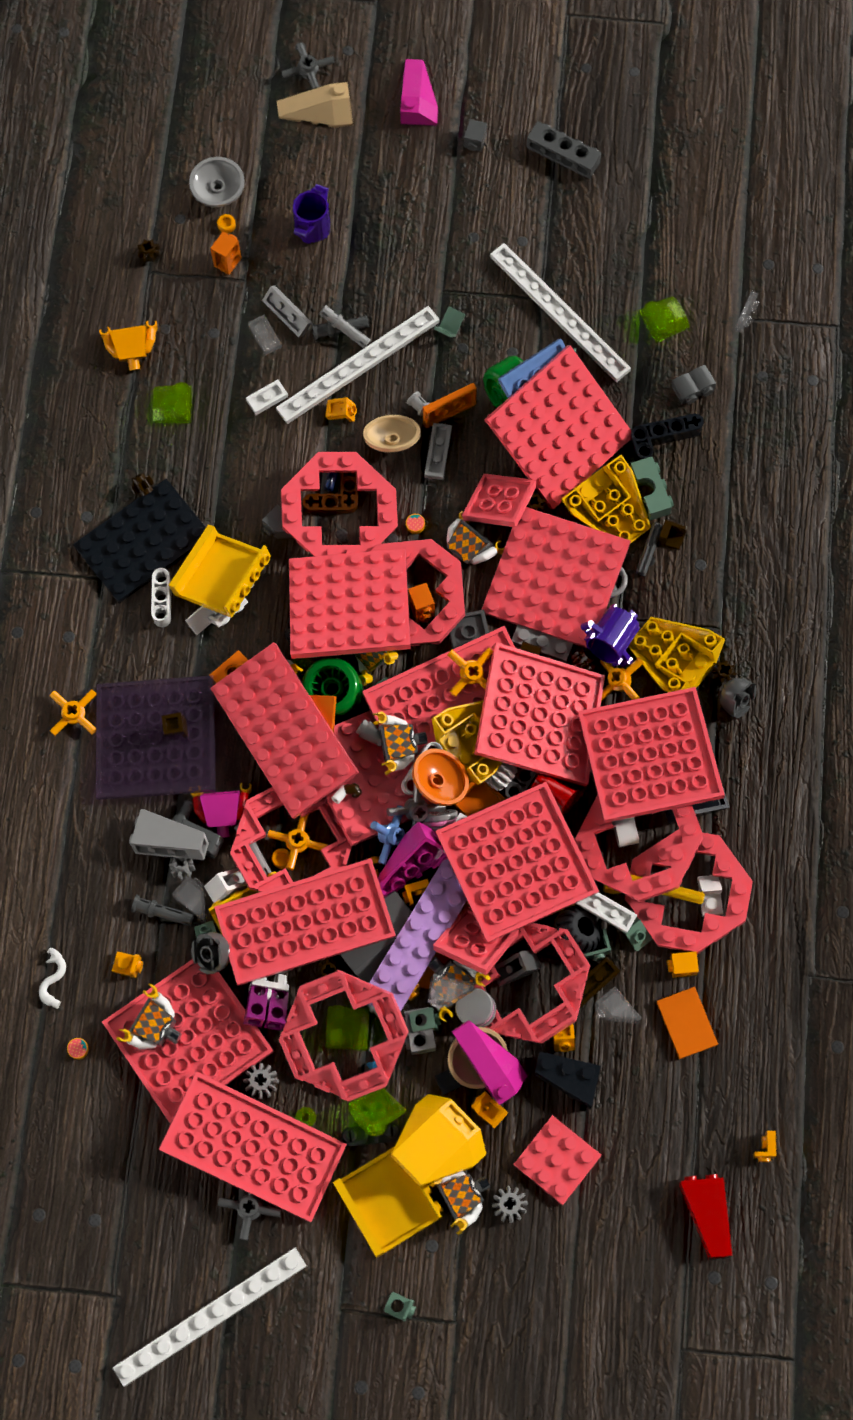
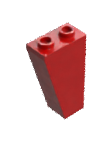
[679,1174,732,1259]

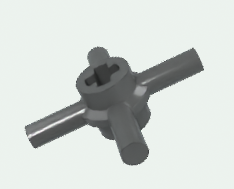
[281,43,335,89]
[218,1193,282,1240]

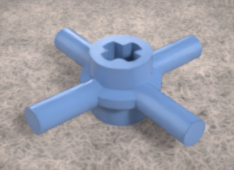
[370,805,405,865]

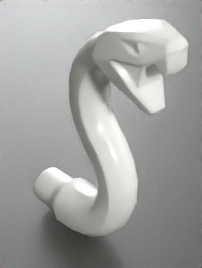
[39,948,66,1009]

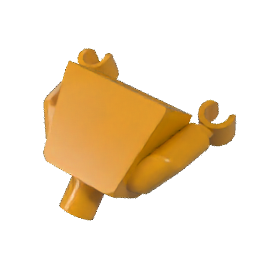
[99,321,158,371]

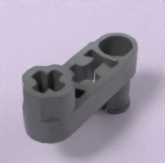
[172,800,225,858]

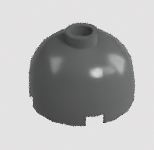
[719,678,757,718]
[191,932,231,974]

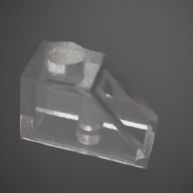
[172,876,207,923]
[428,974,474,1008]
[595,987,642,1024]

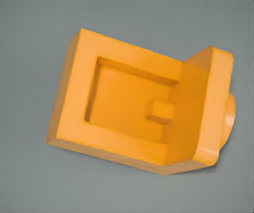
[471,1091,508,1129]

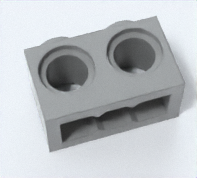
[403,1007,436,1055]

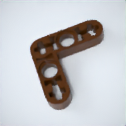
[302,473,358,513]

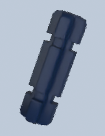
[324,473,339,492]

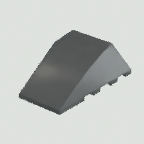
[340,891,412,983]

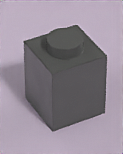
[464,119,488,151]

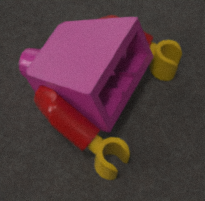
[189,783,252,838]

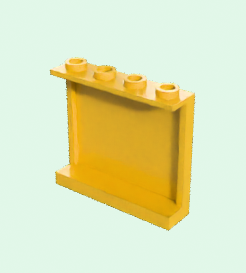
[169,524,271,618]
[333,1146,443,1258]

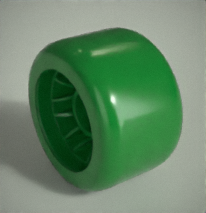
[483,356,524,409]
[301,657,363,720]

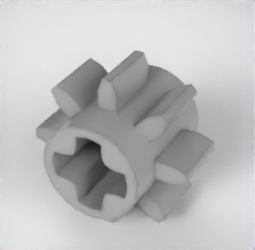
[169,857,196,881]

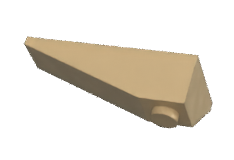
[277,82,353,128]

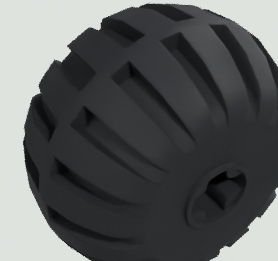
[552,906,602,954]

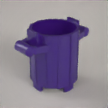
[293,184,331,244]
[581,604,640,667]

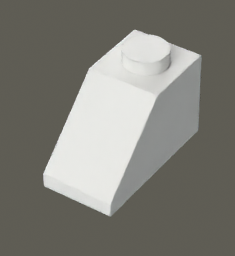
[204,868,248,903]

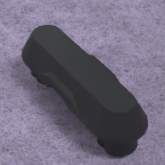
[341,1123,401,1146]

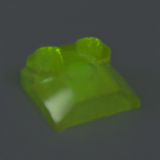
[639,296,690,343]
[152,382,193,423]
[326,1005,370,1050]
[348,1087,406,1136]

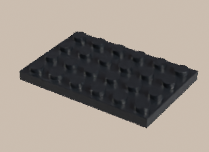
[73,479,206,603]

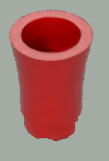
[531,774,578,815]

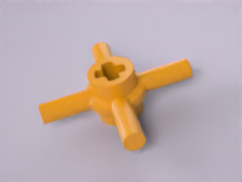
[447,648,493,697]
[600,657,644,701]
[50,689,97,736]
[267,814,328,870]

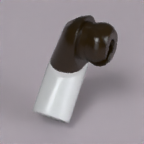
[331,783,362,804]

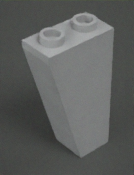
[129,809,209,860]

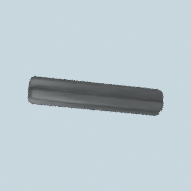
[636,522,663,576]

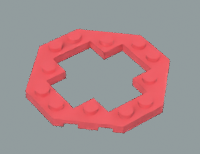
[281,452,398,556]
[370,539,465,646]
[230,787,352,892]
[575,795,704,902]
[625,829,753,954]
[472,923,590,1044]
[279,970,409,1102]

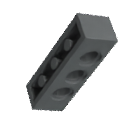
[526,121,602,179]

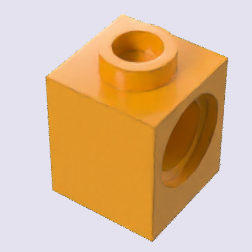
[667,951,699,978]

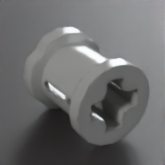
[407,391,430,417]

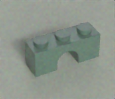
[630,457,674,521]

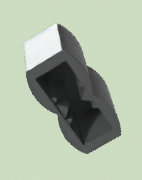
[671,365,716,405]

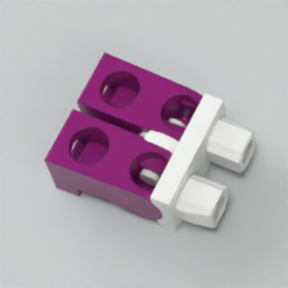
[243,974,289,1031]

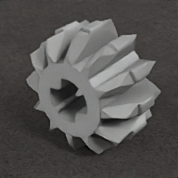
[243,1063,279,1099]
[492,1186,528,1223]

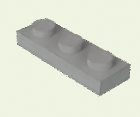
[262,286,312,337]
[424,423,452,480]
[512,624,573,663]

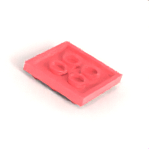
[462,474,536,527]
[433,905,518,975]
[513,1115,602,1206]

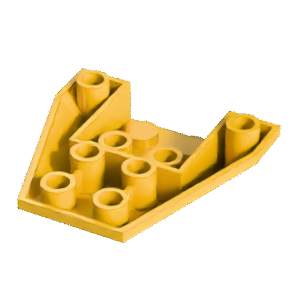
[561,455,651,543]
[628,617,725,693]
[432,700,502,785]
[390,1094,486,1186]

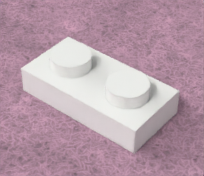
[246,380,288,415]

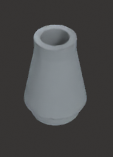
[356,719,381,747]

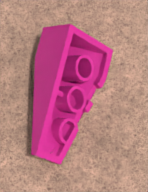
[400,59,438,126]
[377,821,447,896]
[452,1020,527,1105]

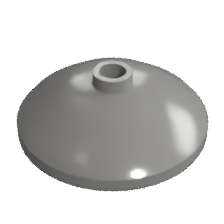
[189,157,245,207]

